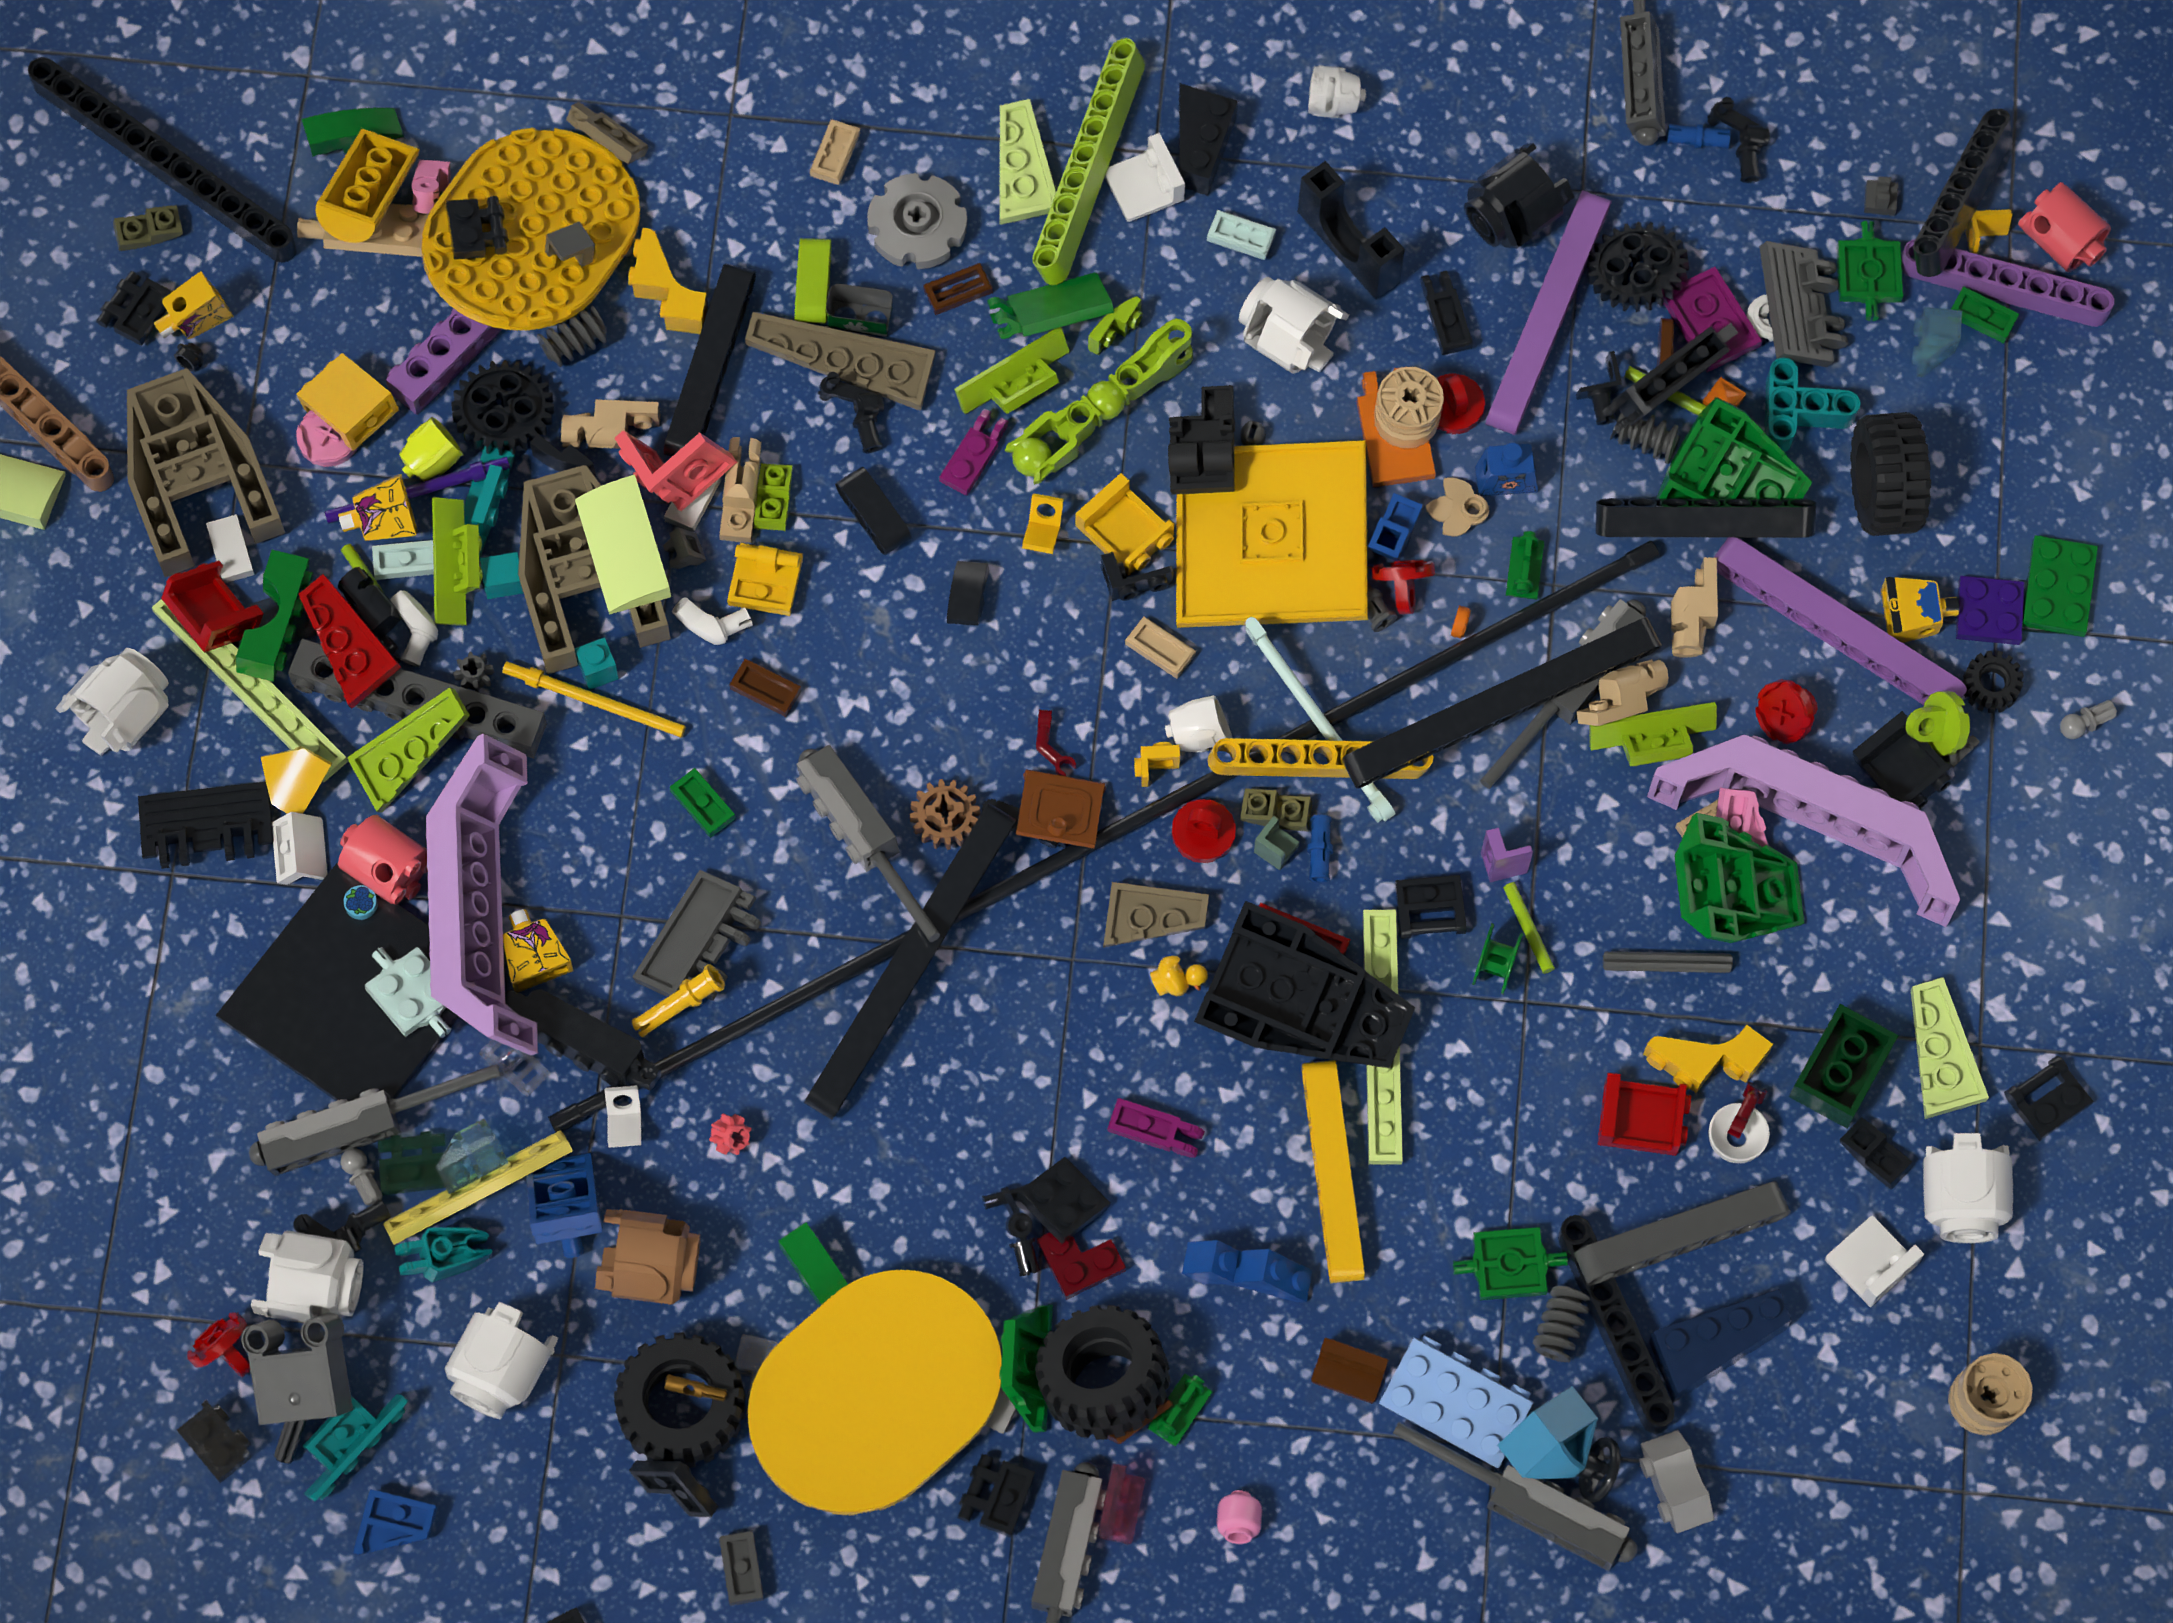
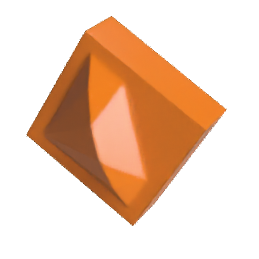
[1702,377,1747,407]

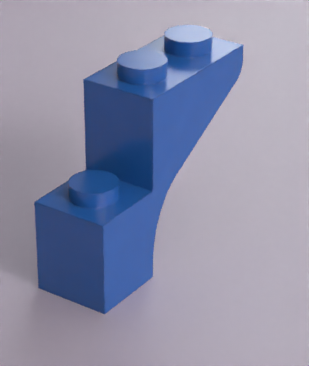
[1182,1240,1312,1303]

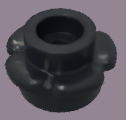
[174,343,204,371]

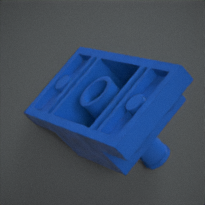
[526,1153,603,1258]

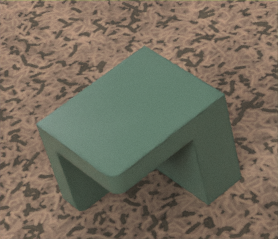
[1254,816,1299,870]

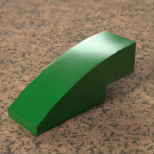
[301,108,403,157]
[778,1222,848,1306]

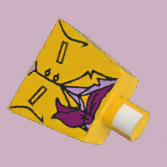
[154,271,234,339]
[338,474,418,541]
[503,909,573,993]

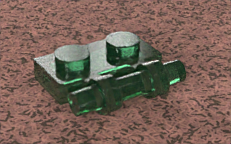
[378,1131,449,1195]

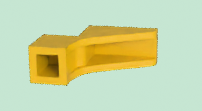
[628,228,708,334]
[1643,1025,1773,1093]

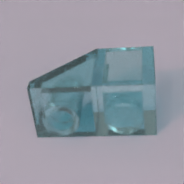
[1912,307,1962,377]
[436,1118,509,1194]

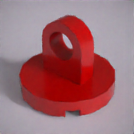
[1437,373,1485,435]
[1372,560,1435,615]
[1755,679,1818,744]
[1171,799,1236,863]
[187,1312,251,1378]

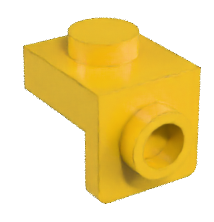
[1134,742,1180,787]

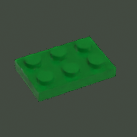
[2022,535,2098,637]

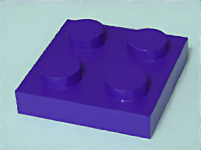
[1956,576,2024,645]

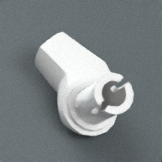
[390,590,438,667]
[672,598,753,645]

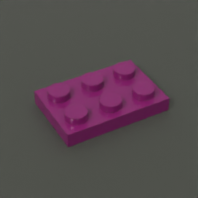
[1663,267,1762,372]

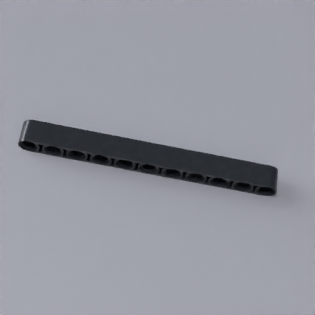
[28,57,297,263]
[1341,617,1662,789]
[804,803,1017,1120]

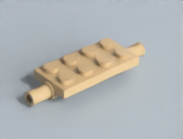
[297,204,429,257]

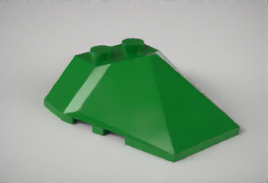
[1657,397,1812,499]
[1674,813,1805,943]

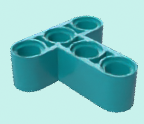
[1765,357,1861,452]

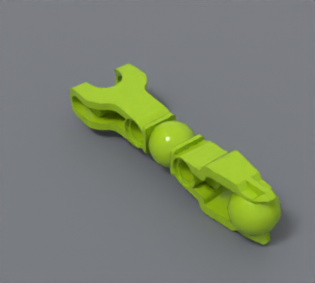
[1005,318,1193,484]

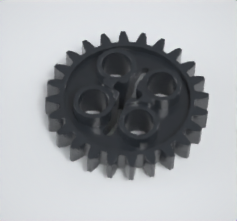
[1587,222,1689,312]
[451,360,554,456]

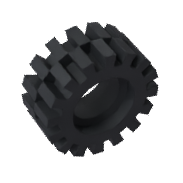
[1962,650,2024,713]

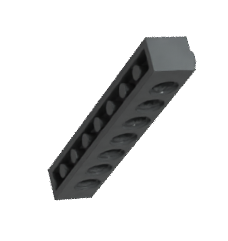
[288,639,547,758]

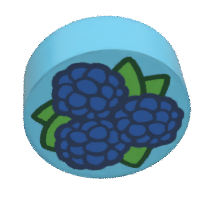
[344,885,378,920]

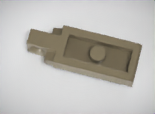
[566,102,649,164]

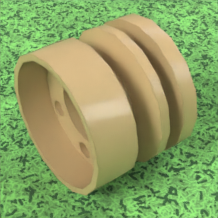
[1374,367,1444,448]
[1948,1353,2033,1436]

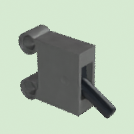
[241,1313,353,1464]

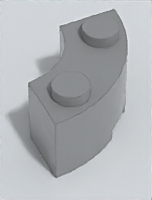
[1639,1430,1714,1533]

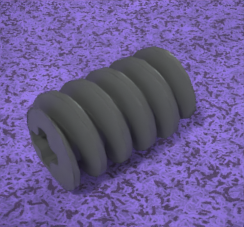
[537,306,607,367]
[1610,413,1681,464]
[1532,1286,1590,1363]

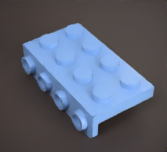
[1379,1335,1534,1469]

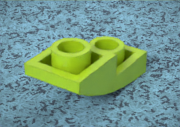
[1088,297,1143,356]
[754,463,792,531]

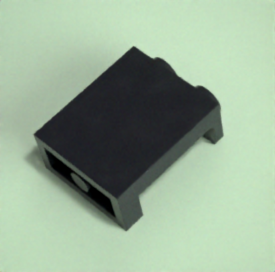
[1852,711,1955,810]

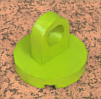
[1906,691,1970,756]

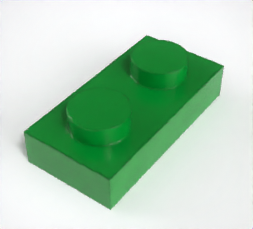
[1948,286,2019,344]
[669,768,736,838]

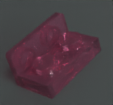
[1099,1464,1145,1545]

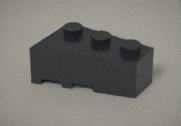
[1178,83,1238,196]

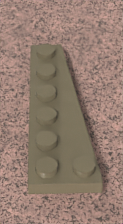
[745,312,935,410]

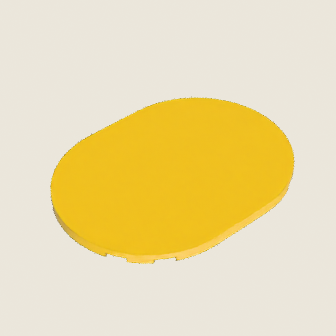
[421,128,640,330]
[748,1270,1002,1515]

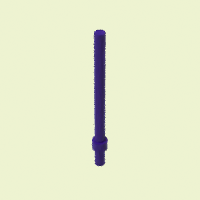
[325,457,511,524]

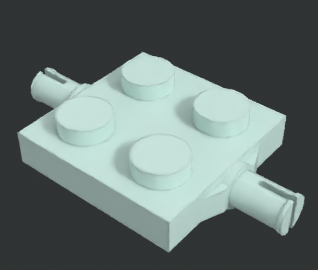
[365,947,451,1038]

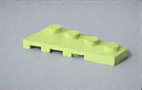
[1000,99,1056,225]
[1911,977,1989,1119]

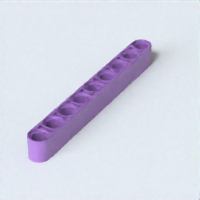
[1486,190,1612,435]
[1713,537,1967,705]

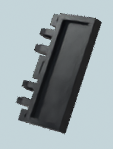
[138,781,273,869]

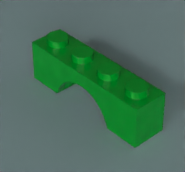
[236,550,314,682]

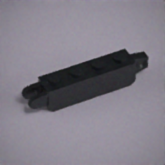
[1602,323,1738,432]
[505,989,661,1091]

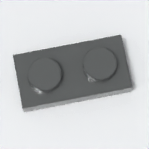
[719,1531,764,1606]

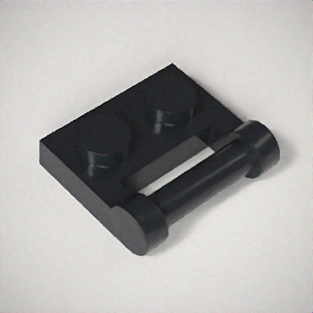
[1395,875,1466,939]
[2004,1055,2094,1141]

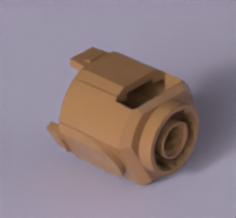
[595,1209,701,1305]

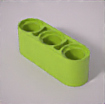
[795,238,831,323]

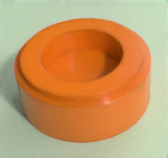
[1451,605,1471,639]

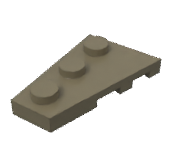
[1103,882,1209,948]

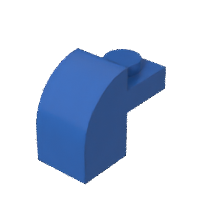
[1368,493,1423,562]

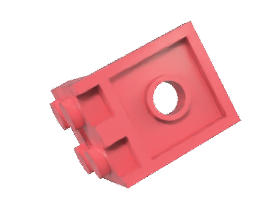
[614,430,737,511]

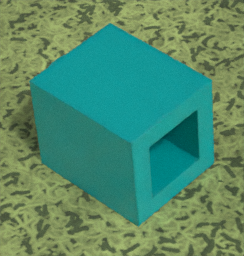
[480,552,523,599]
[574,637,619,690]

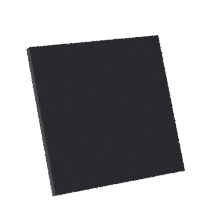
[216,863,459,1102]

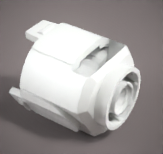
[1239,277,1349,374]
[55,648,169,756]
[1923,1133,2013,1243]
[251,1230,363,1323]
[445,1302,559,1419]

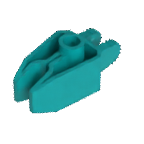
[395,1228,492,1282]

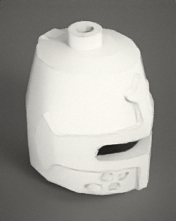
[1308,66,1366,118]
[1165,695,1233,752]

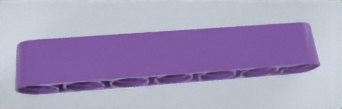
[1901,239,2114,327]

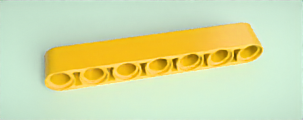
[1207,738,1434,779]
[1302,1060,1364,1283]

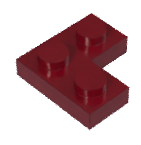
[1037,1232,1126,1300]

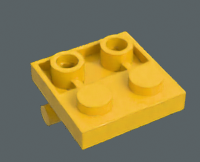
[727,543,803,616]

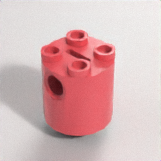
[2018,182,2111,272]
[338,815,428,905]

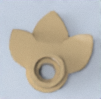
[1425,477,1489,536]

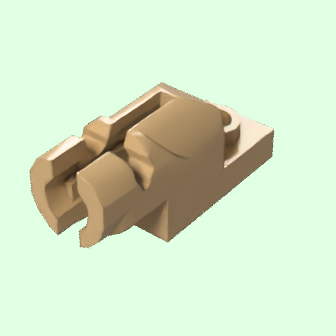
[561,399,661,449]
[719,437,762,543]
[1671,557,1718,658]
[1576,659,1669,726]

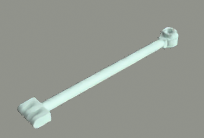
[1245,617,1396,823]

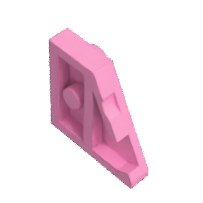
[1716,787,1768,847]

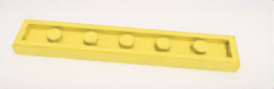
[383,1130,573,1245]

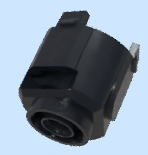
[1464,143,1574,249]

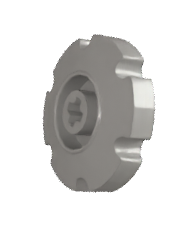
[867,173,967,269]

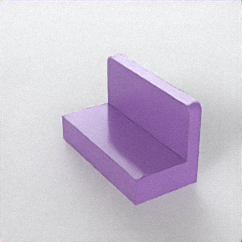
[1481,828,1533,882]

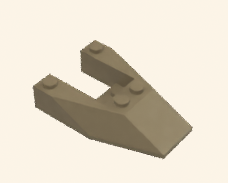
[127,368,285,577]
[518,465,671,674]

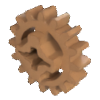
[910,779,980,850]

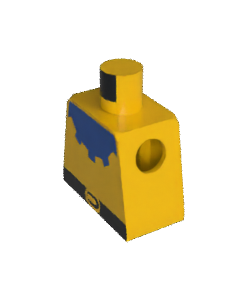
[1881,577,1959,643]

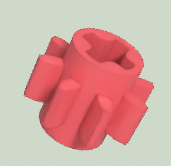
[709,1113,752,1155]

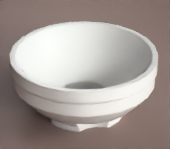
[1708,1103,1769,1163]

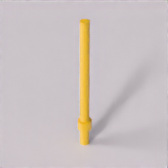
[502,661,686,738]

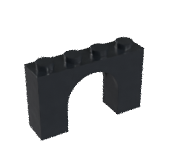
[1298,161,1405,300]

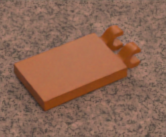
[1356,367,1436,488]

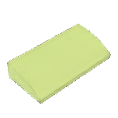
[0,454,66,530]
[575,474,671,615]

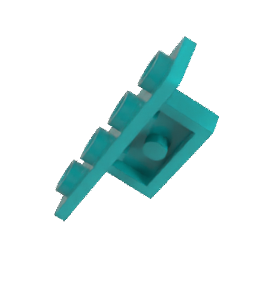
[464,446,515,561]
[303,1394,408,1502]

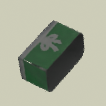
[826,284,893,337]

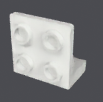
[1105,133,1185,222]
[1825,1216,1924,1308]

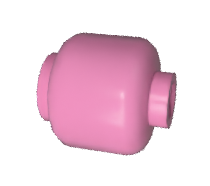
[1217,1490,1262,1544]

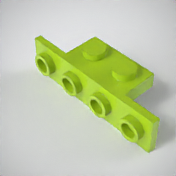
[954,327,1070,414]
[432,497,482,626]
[1589,702,1717,767]

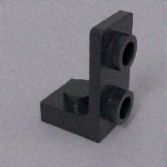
[1101,552,1173,601]

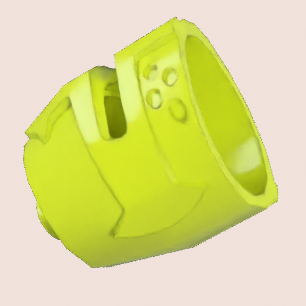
[399,417,463,481]

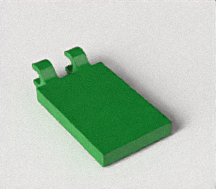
[987,272,1114,339]

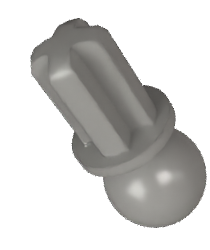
[2060,700,2117,739]
[340,1148,383,1205]

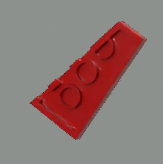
[299,574,401,709]

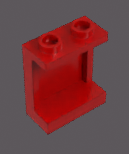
[161,560,264,653]
[1597,1073,1691,1156]

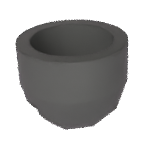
[1240,421,1266,446]

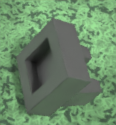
[1864,176,1898,216]
[663,527,706,569]

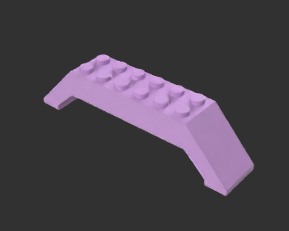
[426,734,538,1056]
[1647,734,1960,927]

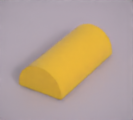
[316,129,420,243]

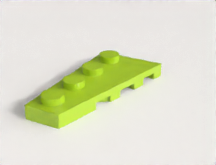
[347,687,470,813]

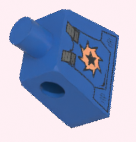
[1475,443,1538,496]

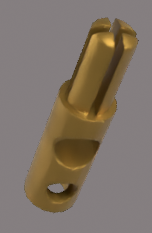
[665,1375,727,1401]

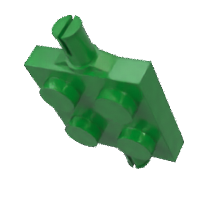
[1836,220,1903,321]
[1453,1227,1568,1300]

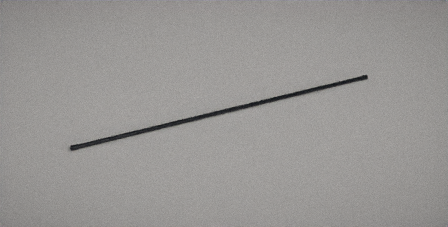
[548,541,1659,1132]

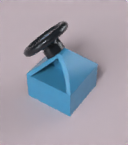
[1497,1386,1621,1503]

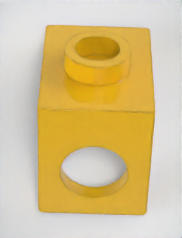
[1966,209,2012,254]
[1022,493,1064,554]

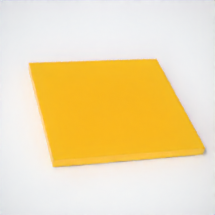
[1176,440,1368,628]

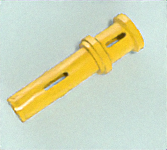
[632,964,725,1037]

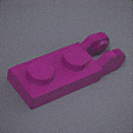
[939,409,1008,496]
[1107,1098,1205,1158]

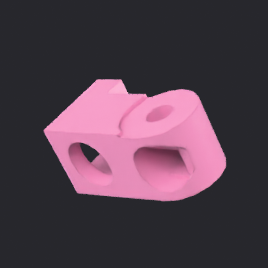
[412,160,451,213]

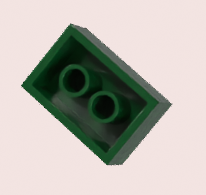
[1789,1004,1899,1129]

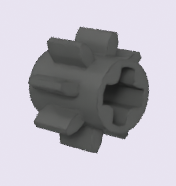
[453,651,495,693]

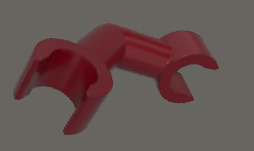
[1036,709,1076,776]
[1727,1082,1768,1139]

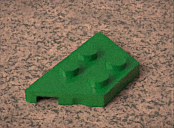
[999,1304,1053,1433]

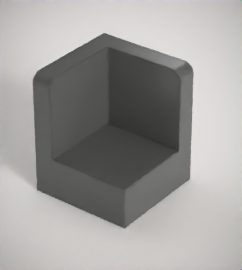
[545,221,595,267]

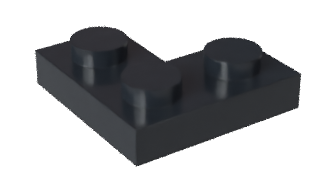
[629,1460,718,1517]

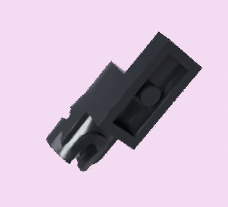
[337,567,402,664]

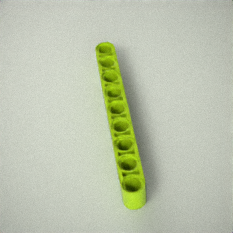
[1032,38,1145,285]

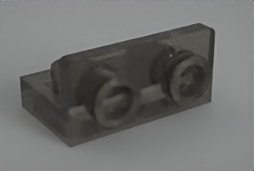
[177,1400,252,1483]

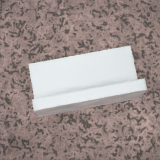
[271,812,328,885]

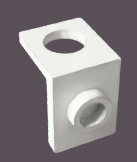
[605,1086,642,1148]

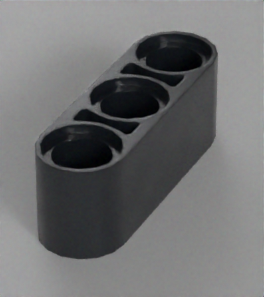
[835,467,912,555]

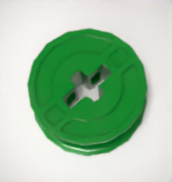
[1472,923,1523,995]

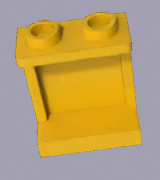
[296,353,399,451]
[1075,473,1174,576]

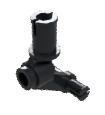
[1707,97,1770,183]
[818,372,884,453]
[982,1184,1040,1276]
[293,1199,391,1254]

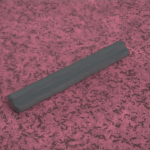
[1602,951,1733,973]

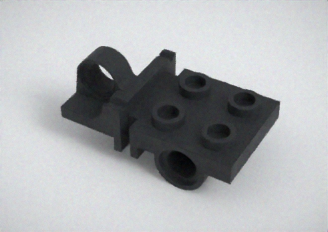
[1168,385,1235,495]

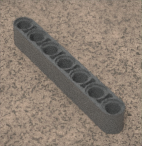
[1574,1181,1791,1286]

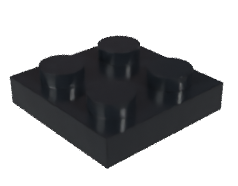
[1017,1157,1110,1244]

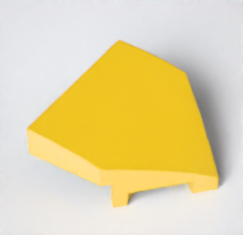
[261,746,333,814]

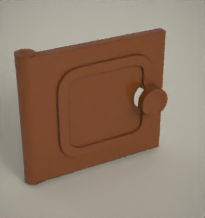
[1016,769,1106,849]

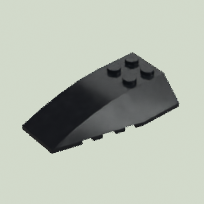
[1194,901,1415,1069]

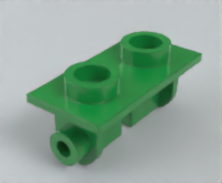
[1505,531,1544,600]
[1147,1373,1213,1447]

